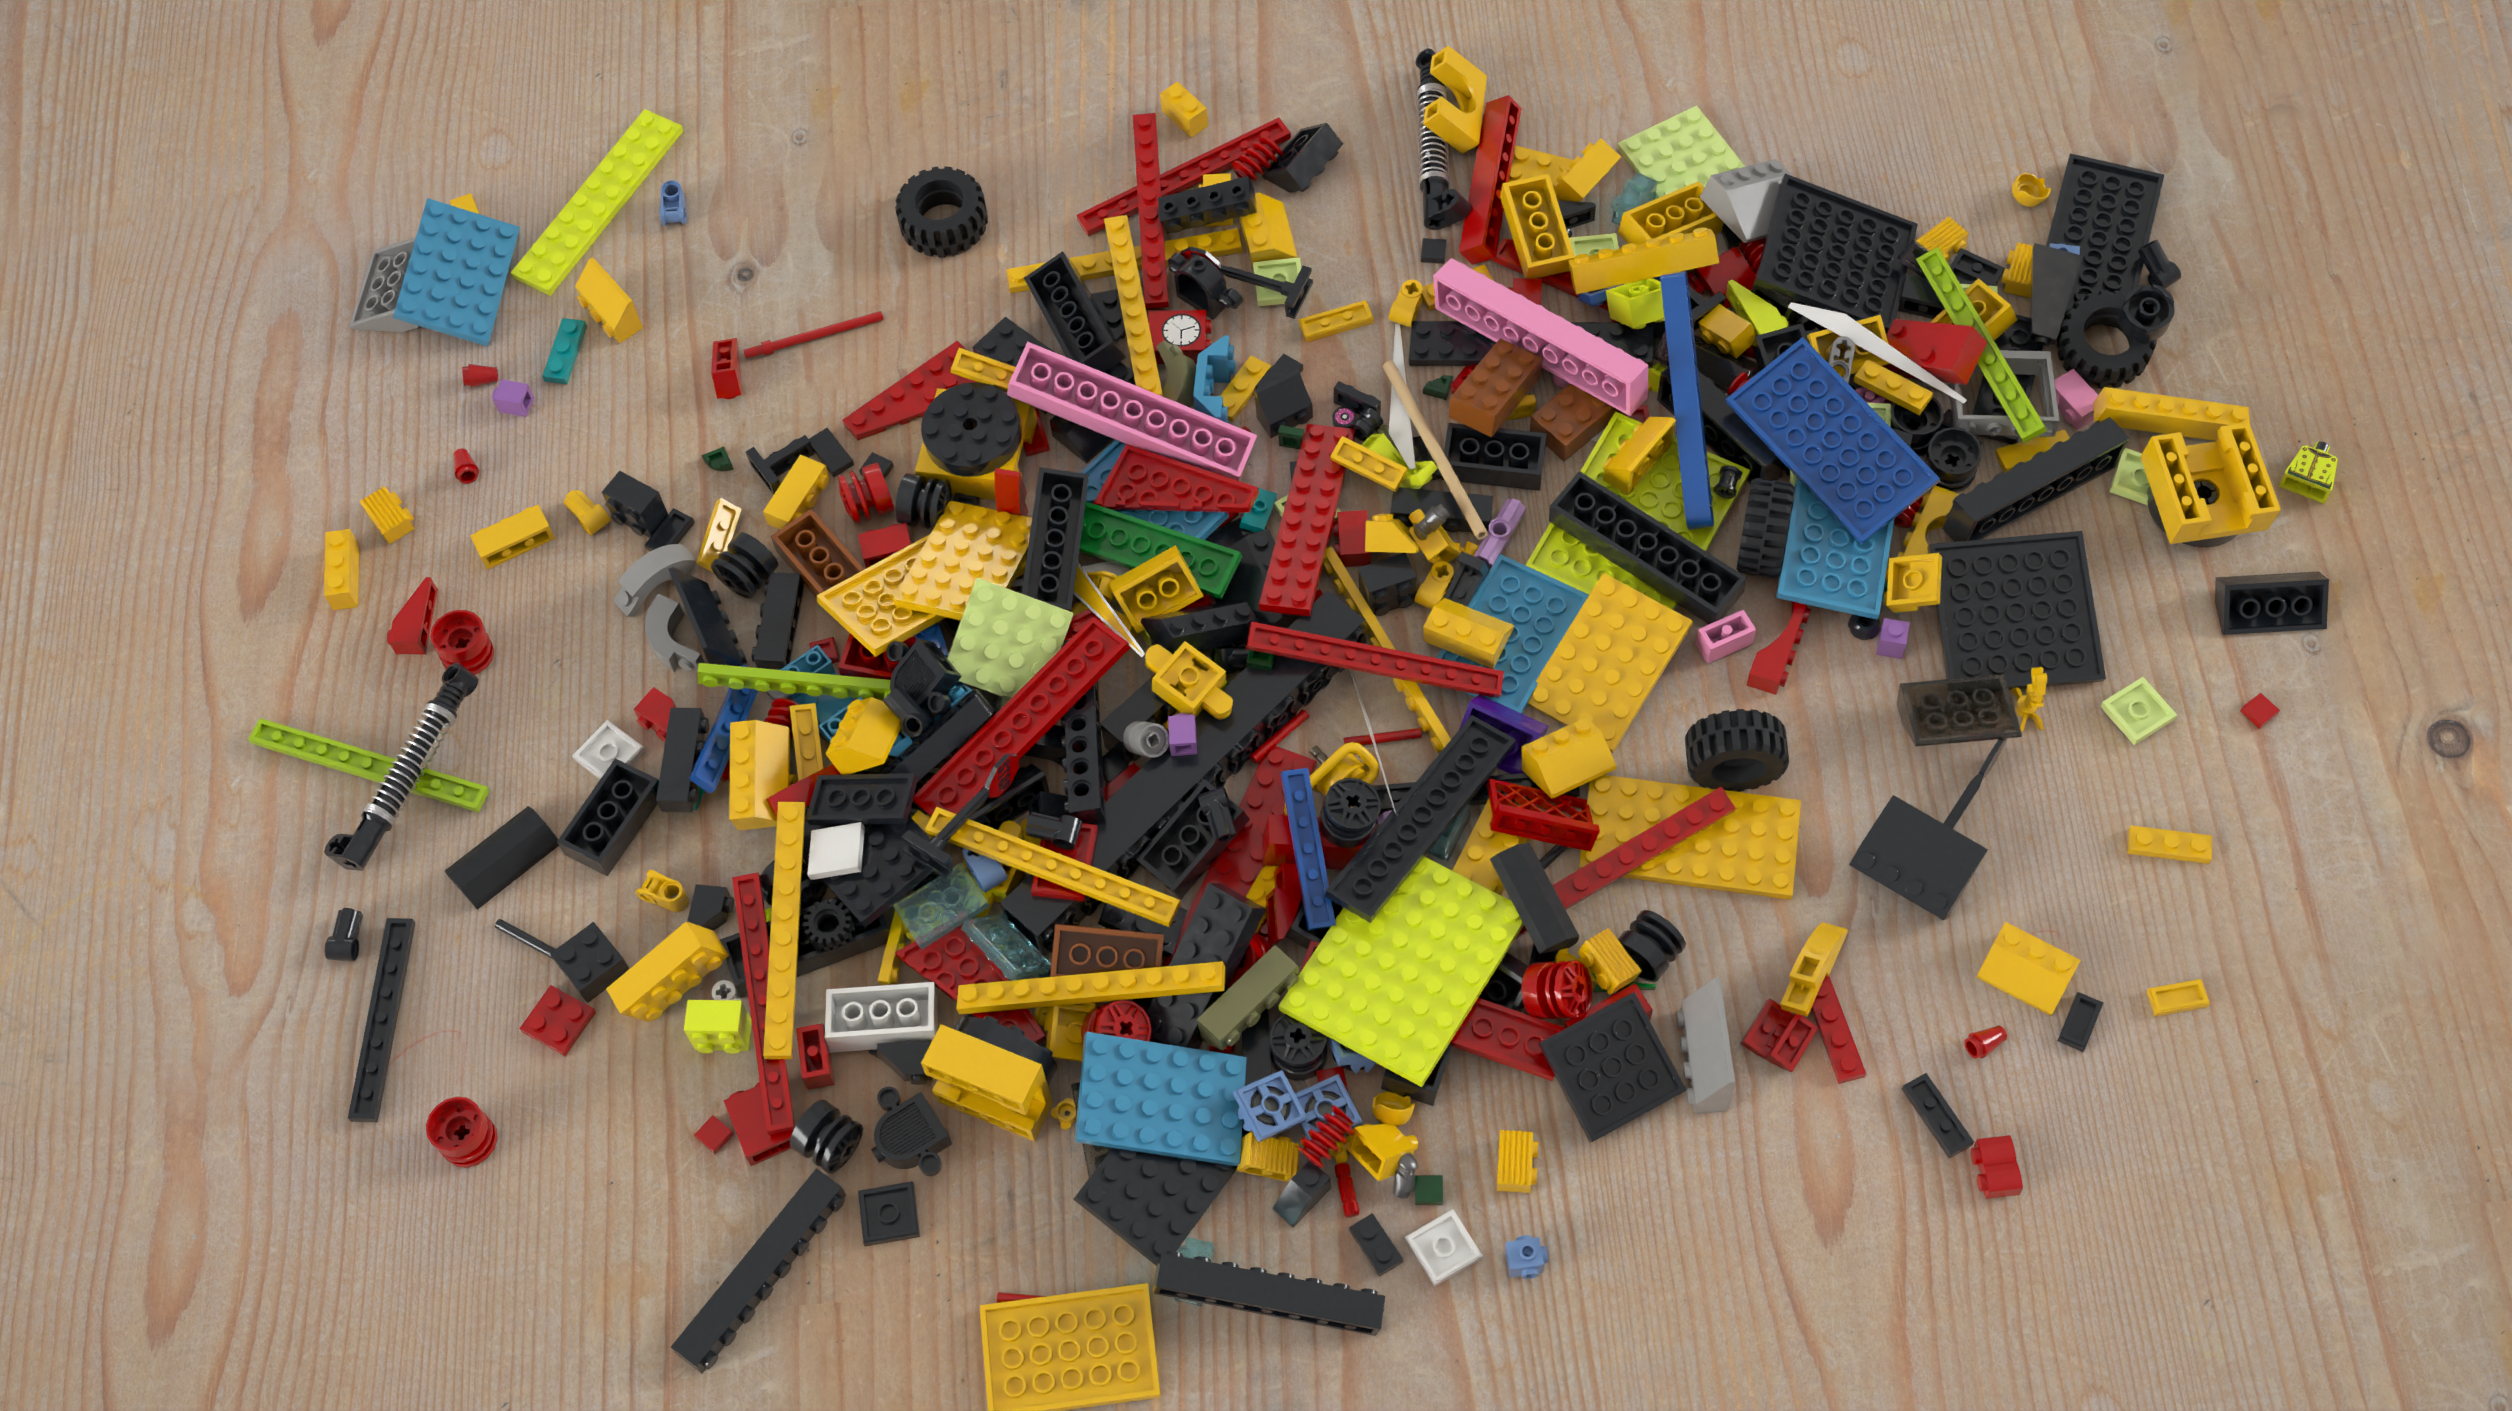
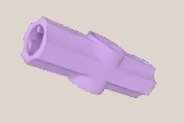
[1474,498,1526,569]

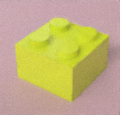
[1606,278,1665,329]
[684,1000,752,1054]

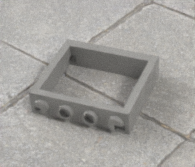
[1948,350,2060,437]

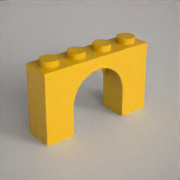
[1423,45,1487,154]
[1897,485,1959,557]

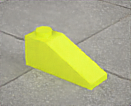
[1726,280,1788,336]

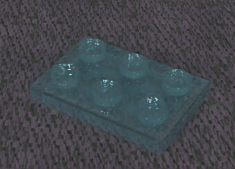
[893,863,990,950]
[961,913,1051,981]

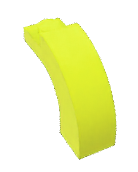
[1362,433,1438,489]

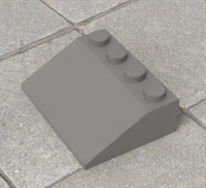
[1700,159,1791,243]
[349,237,419,332]
[1676,977,1735,1114]

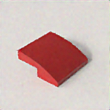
[1695,247,1756,308]
[1740,998,1819,1072]

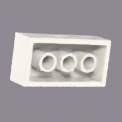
[825,982,939,1053]

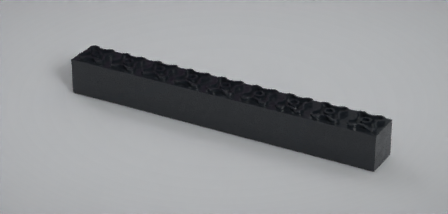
[1000,590,1366,957]

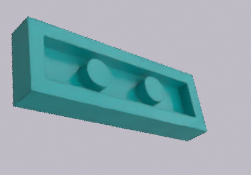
[542,318,587,384]

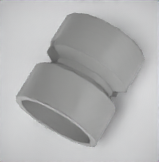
[1123,721,1169,757]

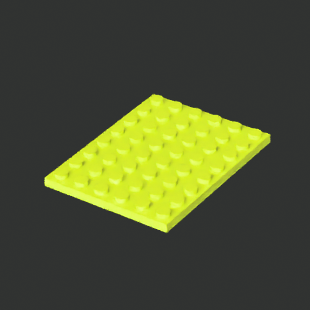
[1525,411,1750,610]
[1279,857,1524,1087]

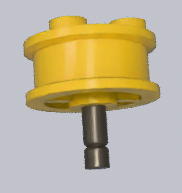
[1309,745,1369,796]

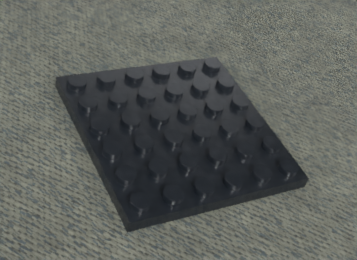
[1754,173,1918,334]
[1927,531,2106,695]

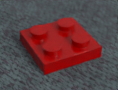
[519,985,596,1056]

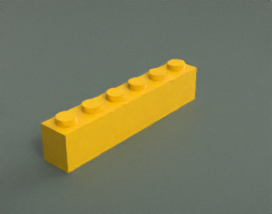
[1568,228,1719,295]
[2093,387,2250,441]

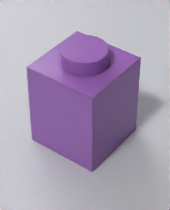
[492,379,534,417]
[1876,618,1910,659]
[1168,713,1197,756]

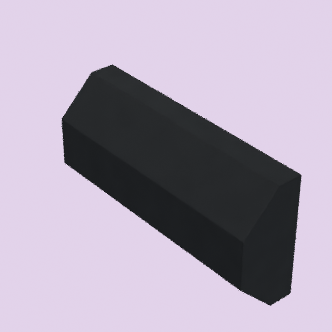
[445,806,559,910]
[1490,843,1580,954]

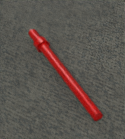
[743,311,884,359]

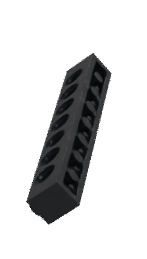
[1061,640,1106,824]

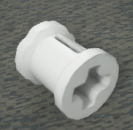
[712,980,741,1000]

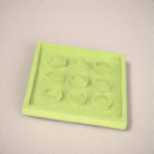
[1617,106,1745,199]
[947,578,1074,699]

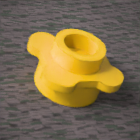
[1051,1098,1078,1130]

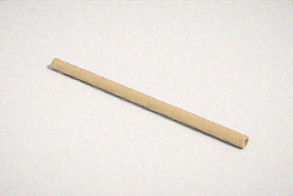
[1383,361,1488,540]

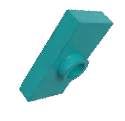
[1239,488,1277,533]

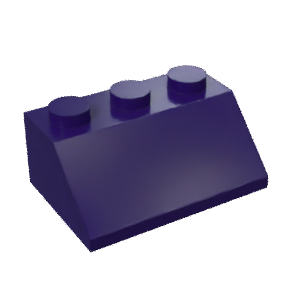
[1459,695,1549,774]

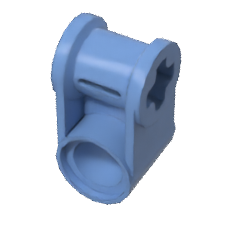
[659,180,687,226]
[962,848,1008,893]

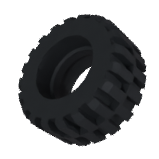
[895,166,988,258]
[2056,290,2157,389]
[1736,478,1795,579]
[1685,709,1789,792]

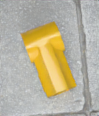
[563,489,611,536]

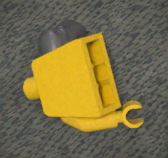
[1409,504,1479,564]
[1330,1124,1418,1198]

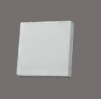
[572,720,646,779]
[808,822,865,880]
[1405,1209,1483,1287]

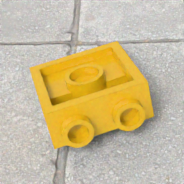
[1884,553,1942,613]
[1044,1003,1096,1062]

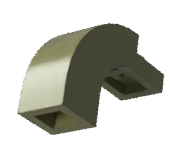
[1157,340,1196,408]

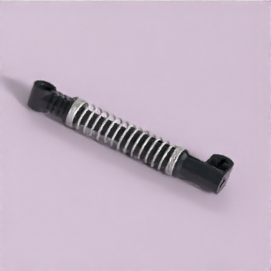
[1415,48,1471,230]
[324,662,479,871]

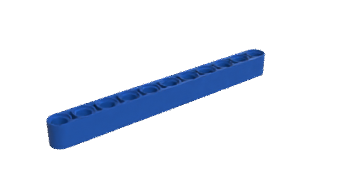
[1660,271,1714,530]

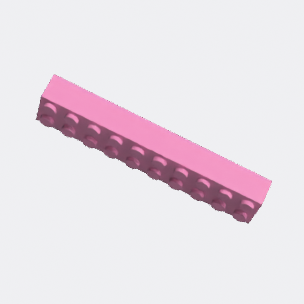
[1433,258,1648,416]
[1007,341,1257,481]

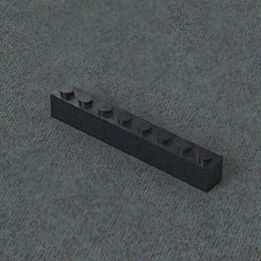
[671,1168,846,1374]
[1152,1251,1385,1336]

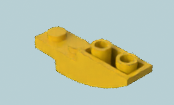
[1780,922,1848,1017]

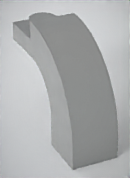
[613,544,697,617]
[645,594,705,672]

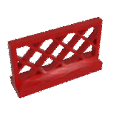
[1487,779,1600,852]

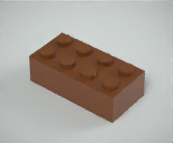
[1449,338,1543,437]
[1530,383,1623,462]
[771,509,865,598]
[1050,924,1164,977]

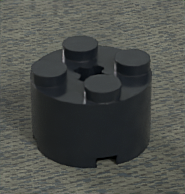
[2118,284,2175,344]

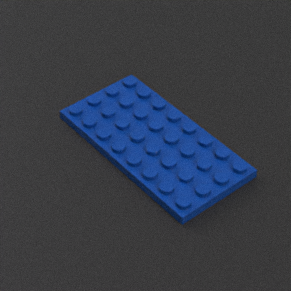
[1726,337,1940,545]

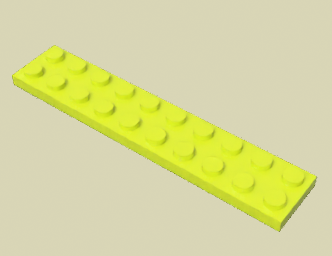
[511,109,683,296]

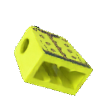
[2278,441,2338,504]

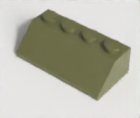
[1197,945,1299,1051]

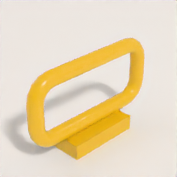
[1284,742,1379,815]

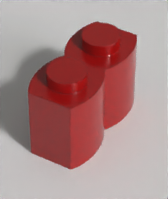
[1970,1135,2023,1199]

